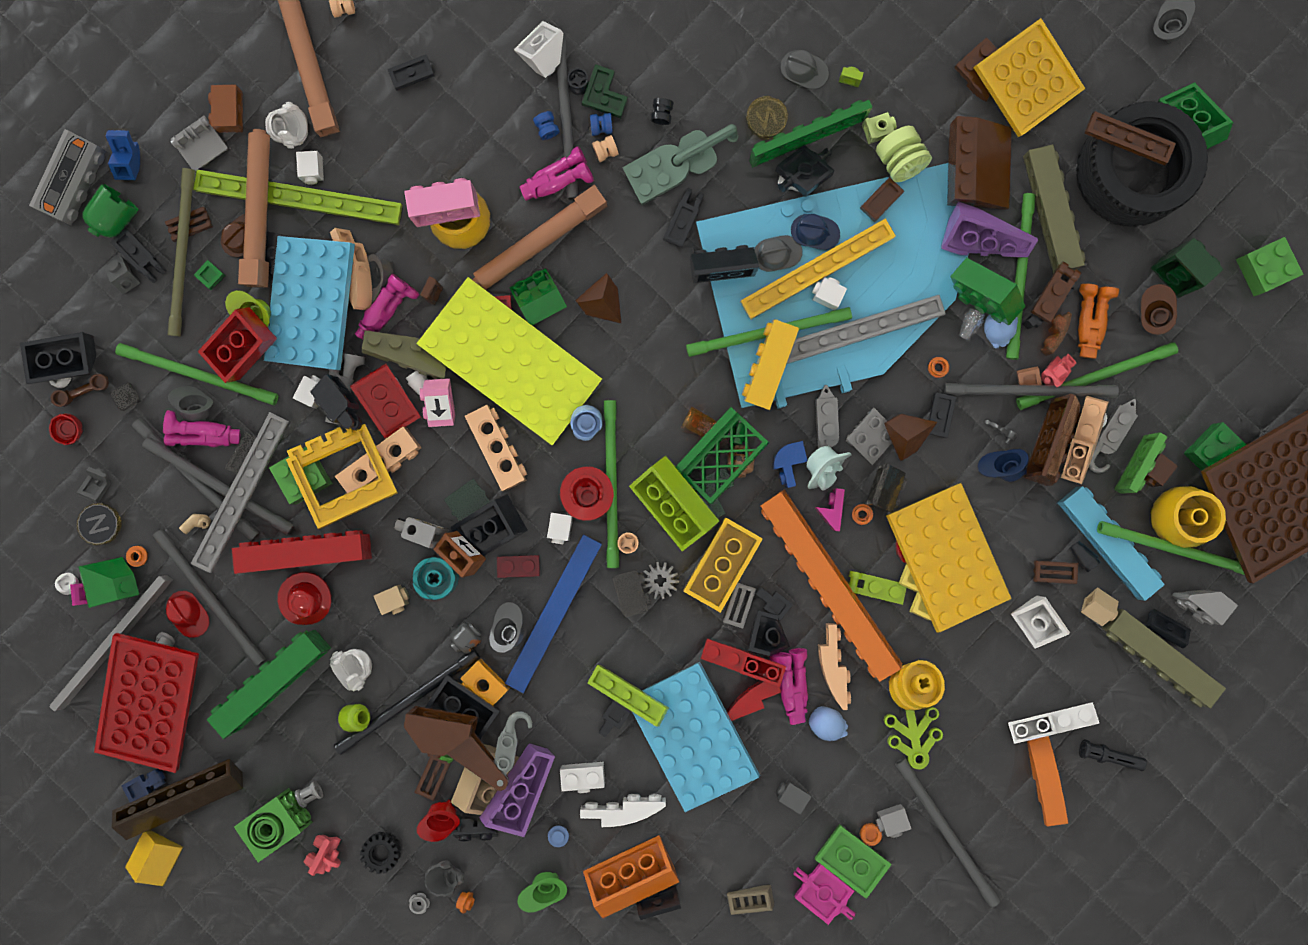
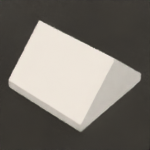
[1011,596,1070,648]

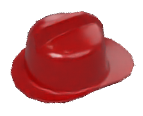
[166,591,209,638]
[417,799,460,842]

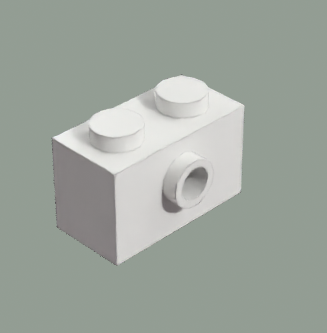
[560,762,605,793]

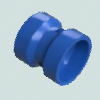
[533,111,560,140]
[590,113,613,136]

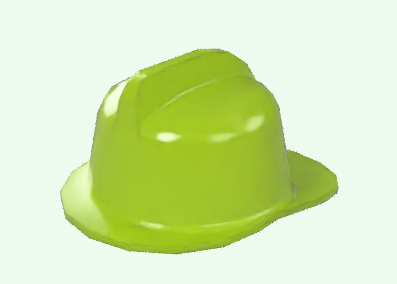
[225,290,271,327]

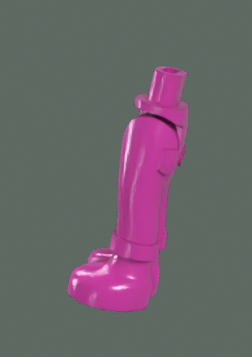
[520,146,594,201]
[355,274,420,340]
[163,410,241,447]
[769,648,808,725]

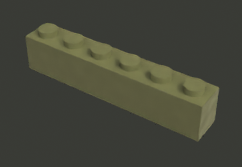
[1023,144,1085,274]
[1102,608,1226,709]

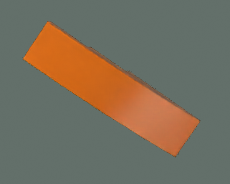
[1027,736,1068,827]

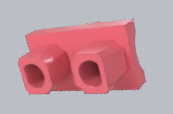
[1041,354,1076,388]
[304,834,341,876]

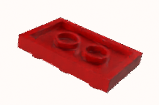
[350,364,421,439]

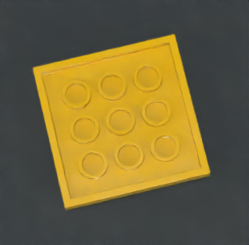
[973,18,1085,137]

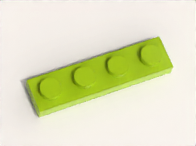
[588,665,669,727]

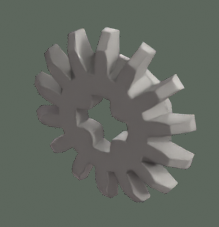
[641,562,679,599]

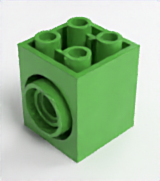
[234,788,313,863]

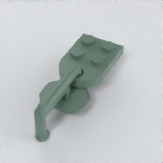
[622,124,738,205]

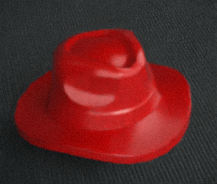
[560,467,614,521]
[278,572,331,625]

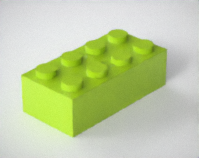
[629,456,719,551]

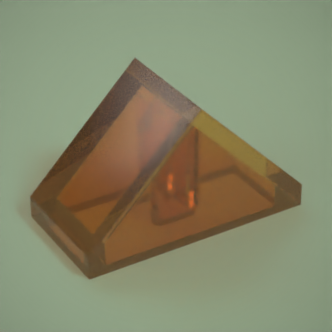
[681,407,717,438]

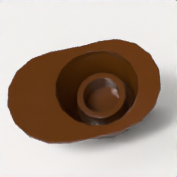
[221,214,245,257]
[1141,284,1177,335]

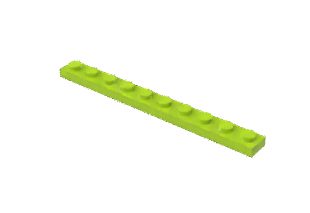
[193,170,403,225]

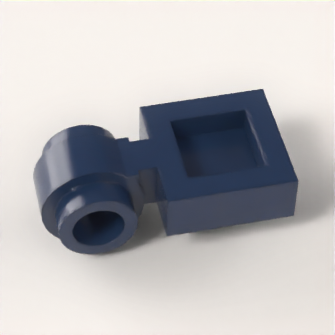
[122,769,166,802]

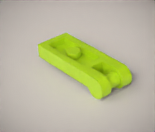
[849,571,907,605]

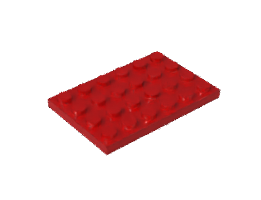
[94,633,199,773]

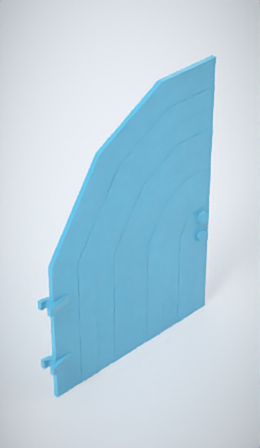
[696,163,969,409]

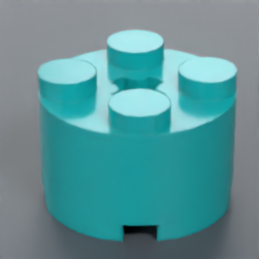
[413,557,459,600]

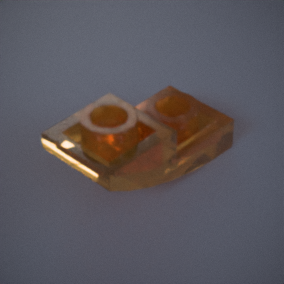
[1041,312,1072,356]

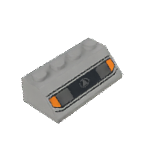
[29,129,106,226]

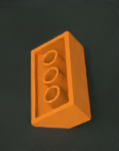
[583,835,680,918]

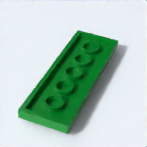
[749,100,872,168]

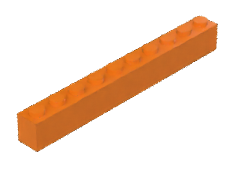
[761,489,903,682]

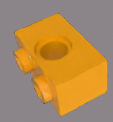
[460,659,511,705]

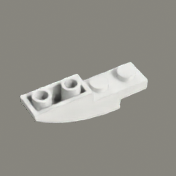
[1008,702,1099,744]
[580,794,666,827]

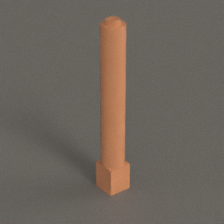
[278,0,340,137]
[238,129,270,287]
[472,185,607,290]

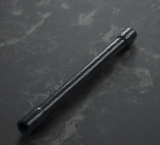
[334,649,481,755]

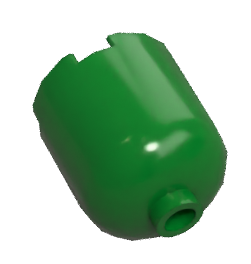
[83,184,139,238]

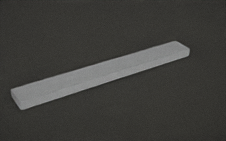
[786,295,946,364]
[191,412,290,573]
[49,575,173,711]

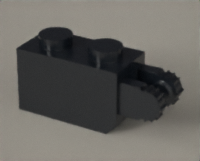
[310,374,363,431]

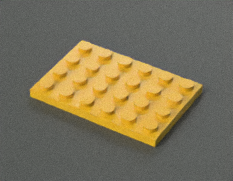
[886,483,1011,632]

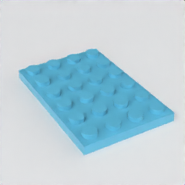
[264,236,355,370]
[633,662,760,812]

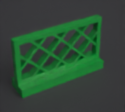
[676,407,770,504]

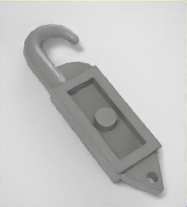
[815,385,839,449]
[1089,399,1138,473]

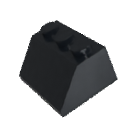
[690,245,759,284]
[20,332,96,385]
[425,675,500,740]

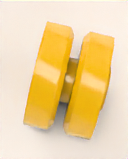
[889,660,945,711]

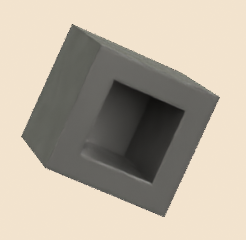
[776,779,812,815]

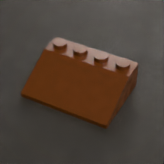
[947,116,1012,210]
[1023,394,1081,486]

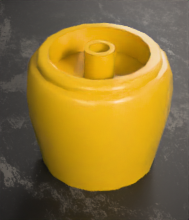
[430,192,490,249]
[1151,486,1226,548]

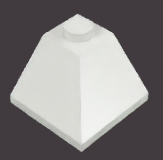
[514,21,563,78]

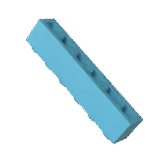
[1057,486,1165,601]

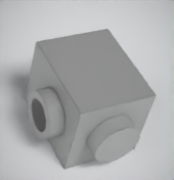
[876,804,911,838]

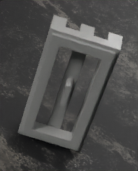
[723,583,756,629]

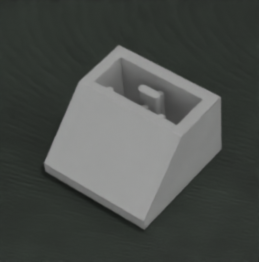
[1171,590,1238,625]

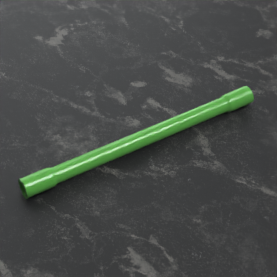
[1006,193,1036,360]
[686,307,852,357]
[1016,342,1178,410]
[115,343,279,406]
[604,400,619,568]
[1097,521,1245,575]

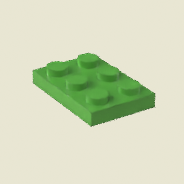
[1114,432,1167,494]
[814,824,892,899]

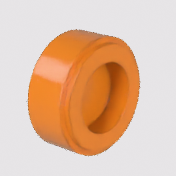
[860,823,882,846]

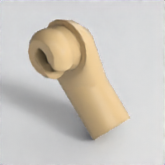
[179,514,211,534]

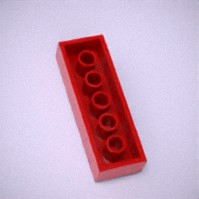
[232,530,372,574]

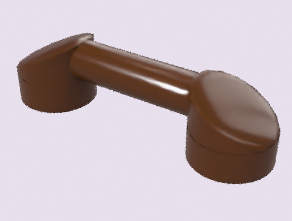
[51,374,109,407]

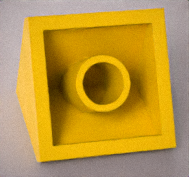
[125,830,183,886]

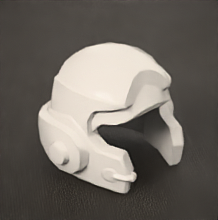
[265,102,308,149]
[330,649,372,692]

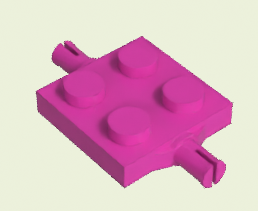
[793,863,856,925]

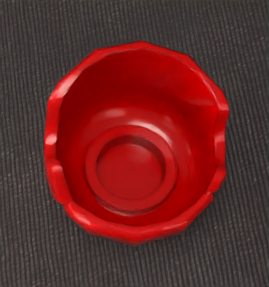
[49,413,83,445]

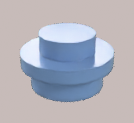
[548,825,569,847]

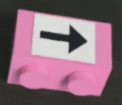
[420,378,456,427]

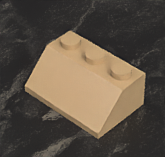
[451,744,519,815]

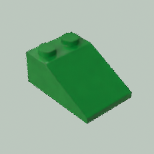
[1158,82,1233,149]

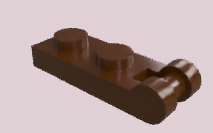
[1031,261,1081,323]

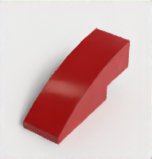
[726,680,781,721]

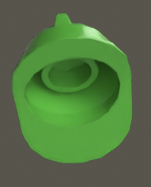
[517,872,567,912]

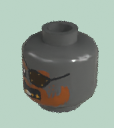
[450,622,482,654]

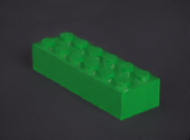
[207,630,332,739]

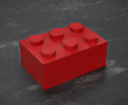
[198,307,277,383]

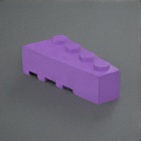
[479,743,555,837]

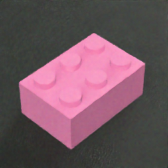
[404,178,480,227]

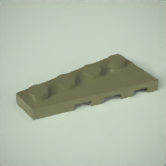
[362,330,446,379]

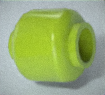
[338,704,370,732]

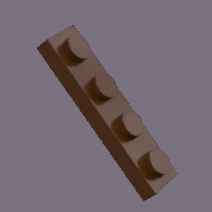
[1084,111,1176,166]

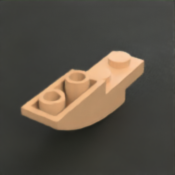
[330,228,372,310]
[1061,396,1109,484]
[818,623,851,710]

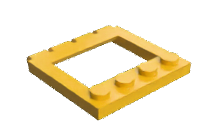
[286,424,398,529]

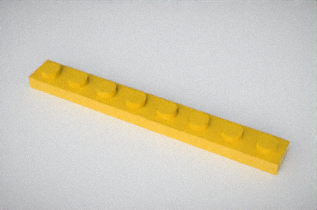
[740,218,896,320]

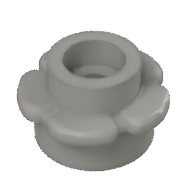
[409,893,430,914]

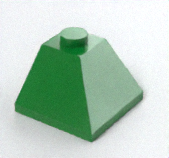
[78,557,139,608]

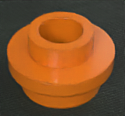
[928,357,949,378]
[852,504,873,525]
[126,546,148,567]
[456,892,475,914]

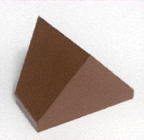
[575,273,622,324]
[884,414,937,461]

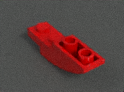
[701,639,787,687]

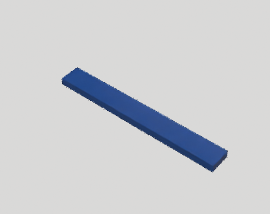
[505,534,602,693]

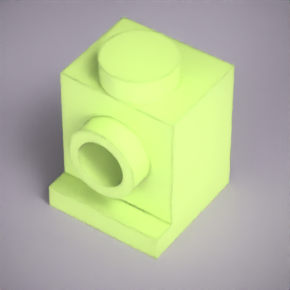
[862,112,897,144]

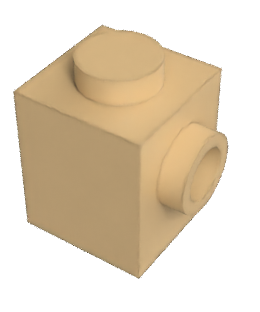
[374,585,409,615]
[1081,587,1119,626]

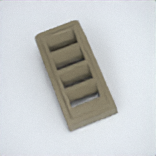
[727,885,774,915]

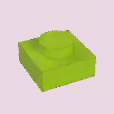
[839,67,864,87]

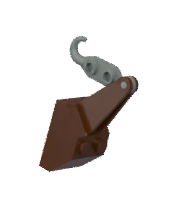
[404,706,532,791]

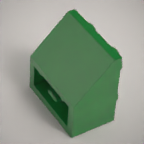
[510,268,567,326]

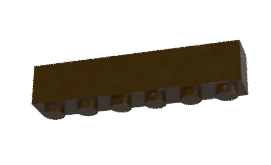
[112,759,243,840]

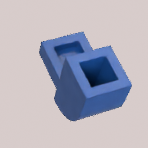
[105,130,140,180]
[772,441,807,488]

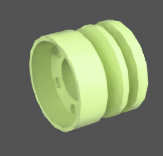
[876,125,932,182]

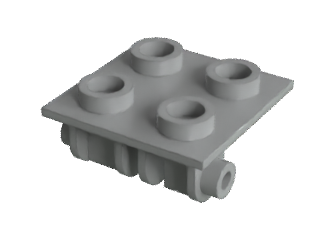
[170,115,228,172]
[846,407,892,465]

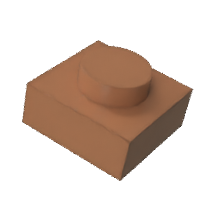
[1017,366,1042,385]

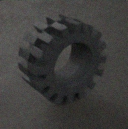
[360,832,402,874]

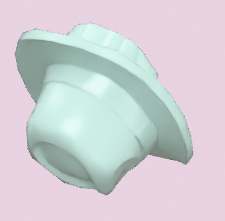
[807,445,852,491]

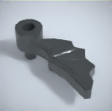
[984,419,1018,444]

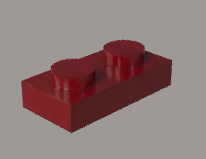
[497,555,540,578]

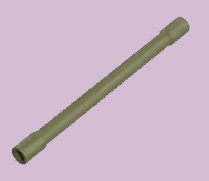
[167,168,195,337]

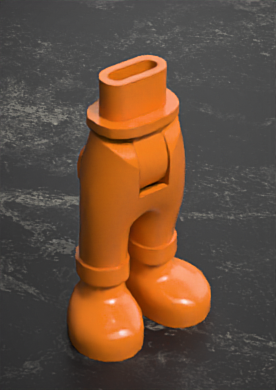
[1078,284,1119,359]

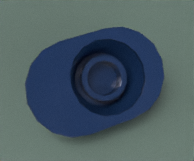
[791,214,840,250]
[978,449,1029,482]

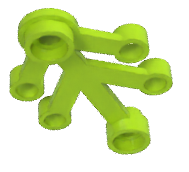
[884,707,943,769]

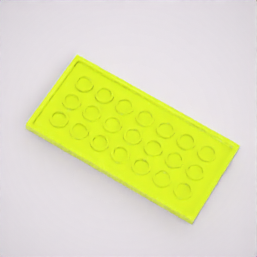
[416,277,602,445]

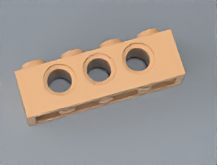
[465,405,527,492]
[335,427,421,493]

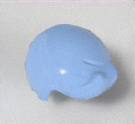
[984,315,1018,348]
[570,405,602,441]
[809,706,848,741]

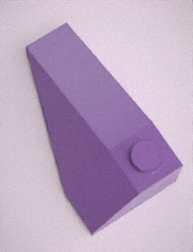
[941,202,1038,257]

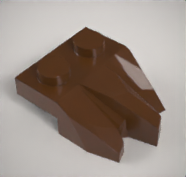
[954,37,997,102]

